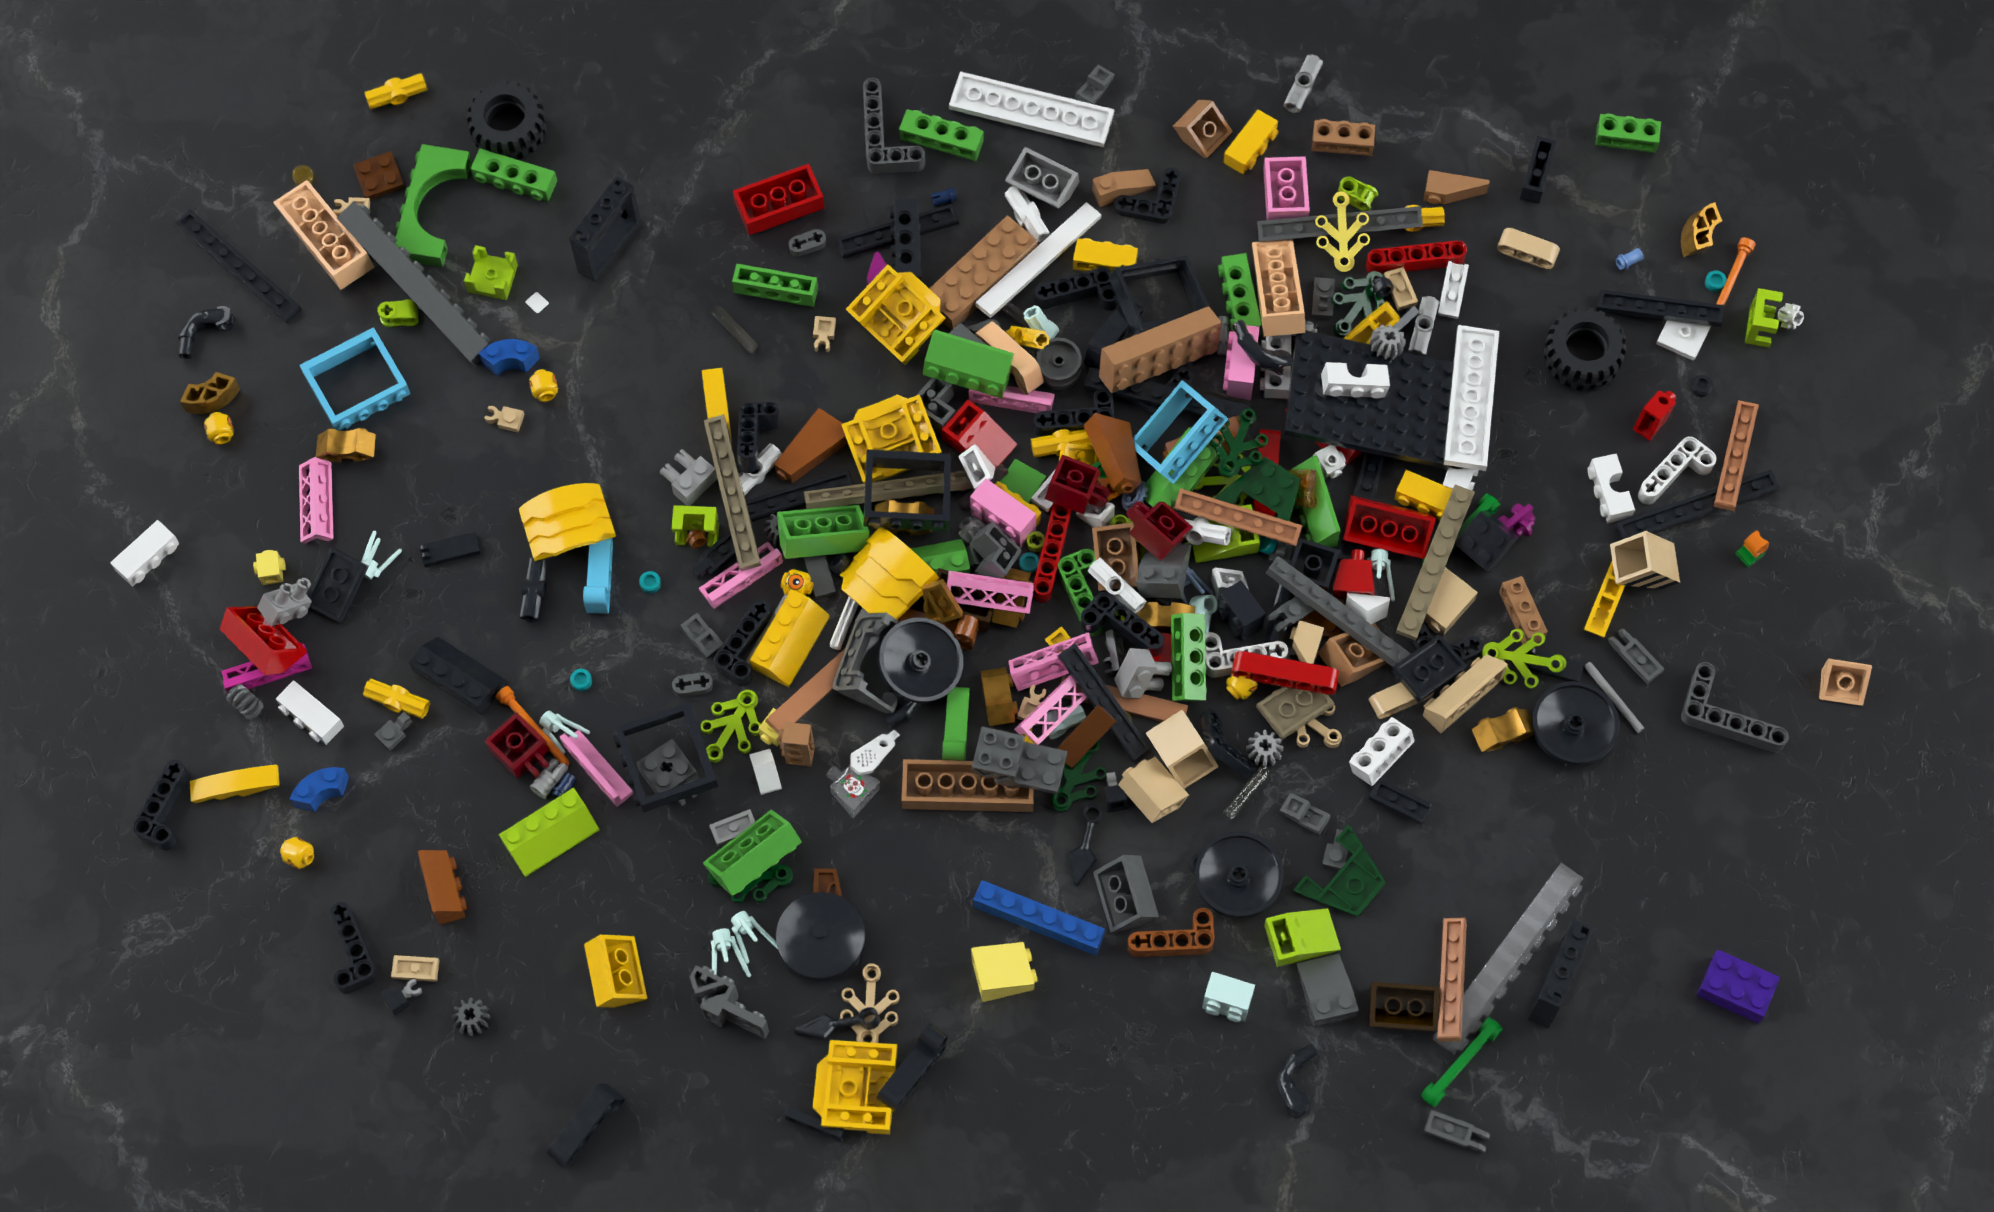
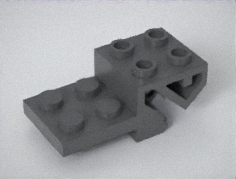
[972,727,1067,794]
[690,965,769,1039]

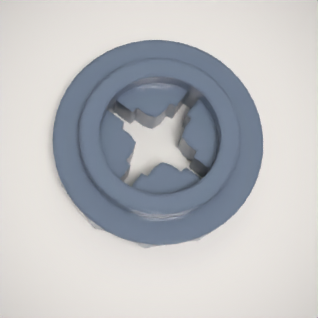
[1121,480,1148,511]

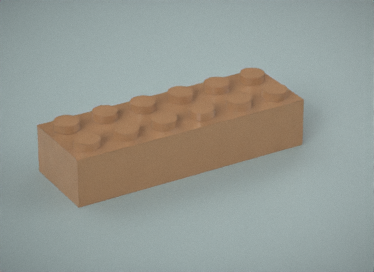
[929,215,1037,330]
[1099,306,1222,393]
[902,759,1034,812]

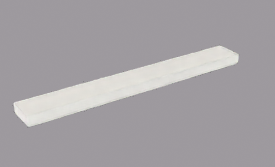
[975,202,1101,318]

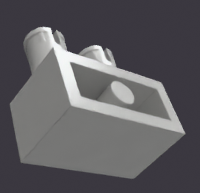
[660,449,718,506]
[257,578,312,626]
[1114,648,1172,698]

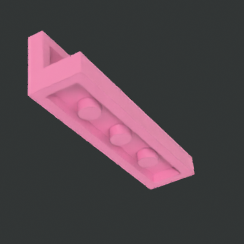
[969,386,1055,413]
[299,457,333,544]
[699,542,783,609]
[947,571,1034,614]
[1008,632,1099,691]
[1015,675,1086,745]
[560,729,634,807]

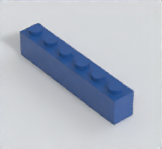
[973,880,1105,956]

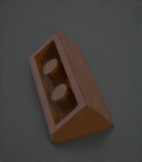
[1057,705,1116,768]

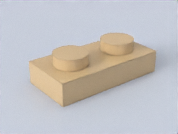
[1384,267,1418,311]
[391,955,439,982]

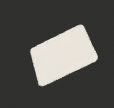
[525,292,549,313]

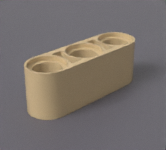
[1497,228,1560,269]
[1368,682,1434,719]

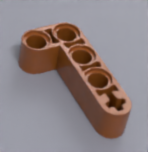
[898,609,978,650]
[1127,908,1214,957]

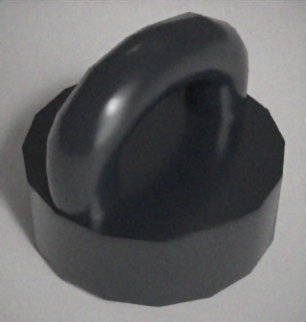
[1371,277,1394,298]
[829,553,851,577]

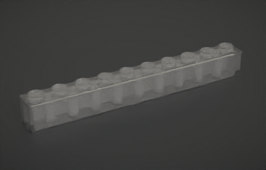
[1433,863,1583,1055]

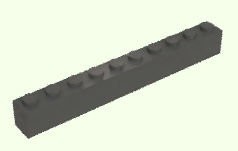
[337,201,491,365]

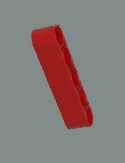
[1366,241,1467,274]
[1253,429,1281,517]
[1033,503,1071,603]
[1231,651,1339,695]

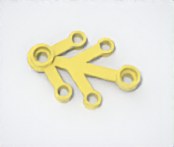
[1315,192,1370,272]

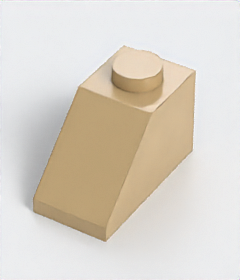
[1290,620,1324,664]

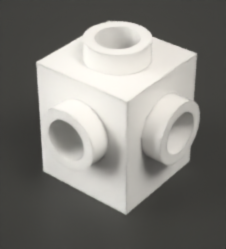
[1313,445,1346,479]

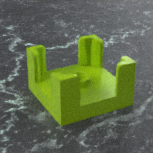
[464,245,518,300]
[1745,288,1783,348]
[672,505,720,547]

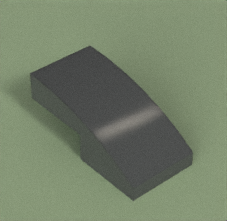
[1075,65,1115,105]
[680,613,723,658]
[1280,793,1331,835]

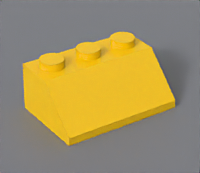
[584,935,647,1008]

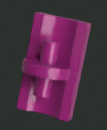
[1498,503,1535,537]

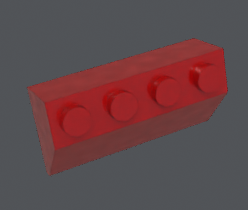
[1342,495,1436,559]
[220,606,307,675]

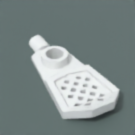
[850,730,900,775]

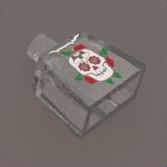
[826,765,881,819]

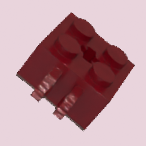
[1044,454,1110,514]
[1126,501,1193,561]
[484,712,550,779]

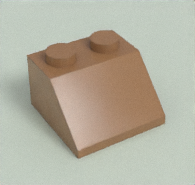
[1173,100,1233,158]

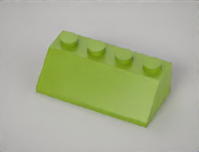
[499,788,599,877]

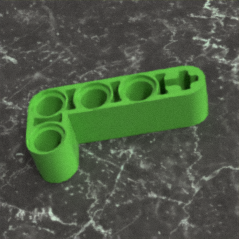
[1058,549,1103,636]
[942,687,970,761]

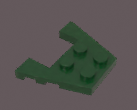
[1215,457,1301,544]
[1293,825,1386,917]

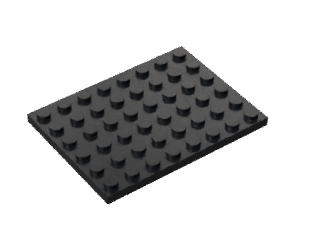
[1284,330,1454,470]

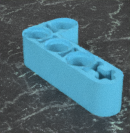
[583,538,613,614]

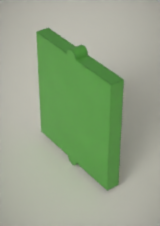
[1000,459,1046,503]

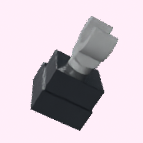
[1105,772,1127,812]
[381,979,422,1016]

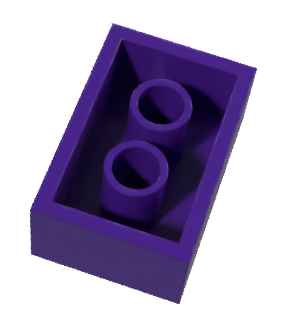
[1696,949,1780,1023]

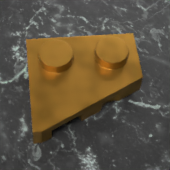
[923,579,963,623]

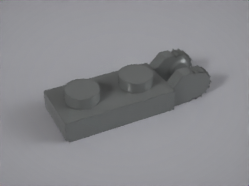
[1267,596,1316,632]
[1608,629,1664,685]
[1423,1110,1490,1153]

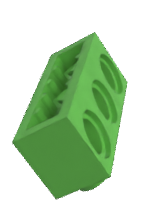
[1595,114,1661,153]

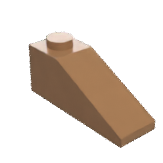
[1092,169,1156,207]
[1424,170,1490,204]

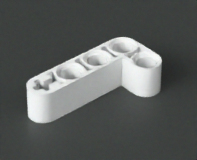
[1638,437,1716,505]
[1205,632,1288,678]

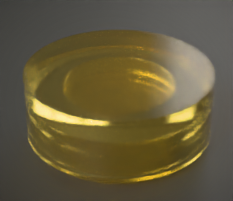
[292,165,314,186]

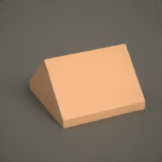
[1819,659,1872,706]

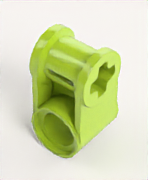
[1338,177,1378,211]
[378,299,419,327]

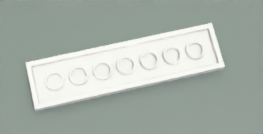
[949,72,1114,148]
[1444,325,1499,471]

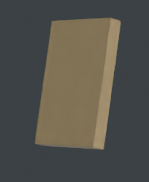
[1256,687,1334,740]

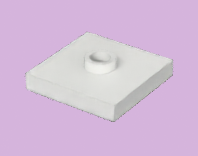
[1656,320,1711,361]

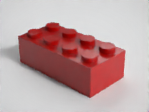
[733,164,825,235]

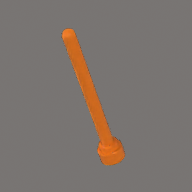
[1716,237,1756,305]
[496,686,570,766]

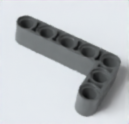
[863,78,926,174]
[1681,662,1789,752]

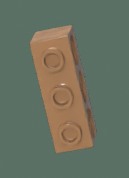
[1312,119,1375,156]
[1499,576,1548,644]
[779,722,815,767]

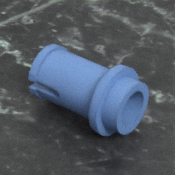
[1616,248,1644,270]

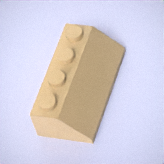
[1423,655,1508,733]

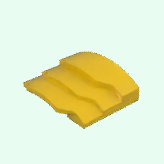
[846,264,945,365]
[841,394,942,484]
[519,483,616,561]
[839,527,939,620]
[813,1040,897,1134]

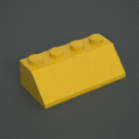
[750,589,830,687]

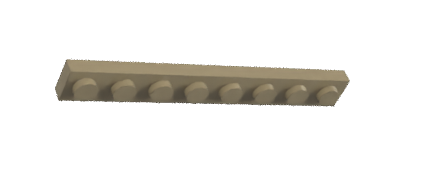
[704,414,762,572]
[804,471,974,509]
[1396,485,1475,641]

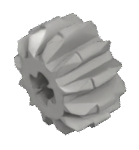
[1369,324,1406,360]
[1246,730,1283,768]

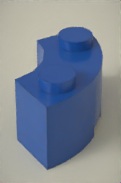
[478,339,540,376]
[290,767,349,812]

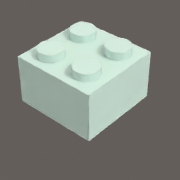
[1202,972,1255,1022]

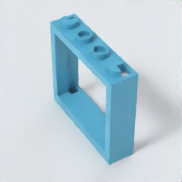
[300,327,411,431]
[1133,380,1228,484]

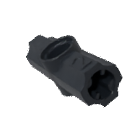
[520,558,548,622]
[1264,584,1296,643]

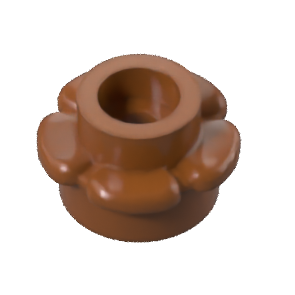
[686,529,707,549]

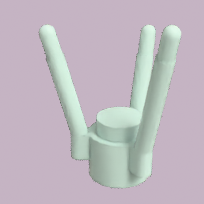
[361,531,402,580]
[1367,549,1395,602]
[539,710,590,754]
[731,911,778,964]
[711,929,751,978]

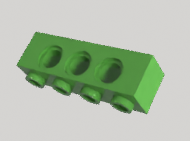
[899,109,984,161]
[471,149,557,201]
[1218,253,1262,335]
[732,264,818,307]
[1171,613,1207,702]

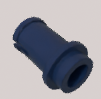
[931,187,957,206]
[552,772,577,799]

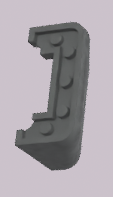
[832,613,899,713]

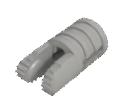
[530,759,569,799]

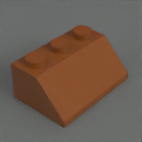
[418,850,467,925]

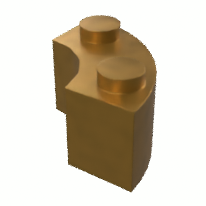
[1681,202,1722,257]
[180,372,240,414]
[316,428,376,462]
[873,499,935,535]
[992,568,1033,628]
[1134,602,1195,634]
[980,667,1018,726]
[1472,707,1534,752]

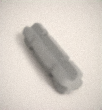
[1217,316,1229,355]

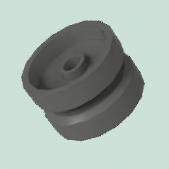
[1036,338,1082,391]

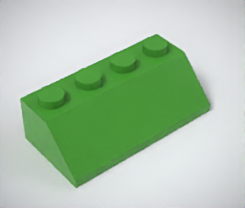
[922,330,1014,398]
[1144,427,1219,512]
[1290,455,1340,548]
[777,504,870,559]
[911,539,970,574]
[703,810,802,896]

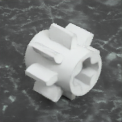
[1778,303,1804,329]

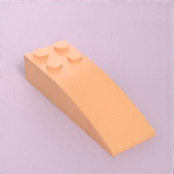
[273,180,374,290]
[1252,239,1305,337]

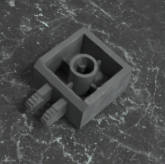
[636,739,699,806]

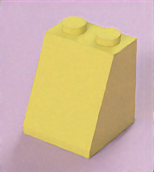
[971,942,1038,1002]

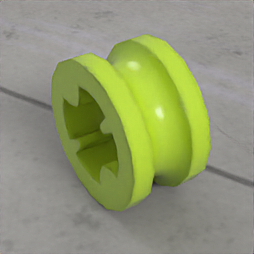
[1026,531,1045,553]

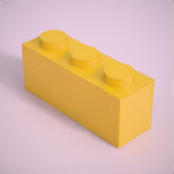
[1223,110,1279,175]
[1073,238,1138,272]
[1394,470,1453,520]

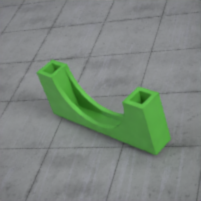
[395,144,472,267]

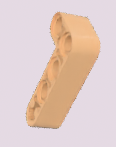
[975,321,1044,395]

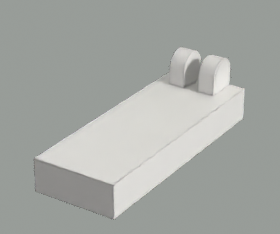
[1438,261,1469,319]

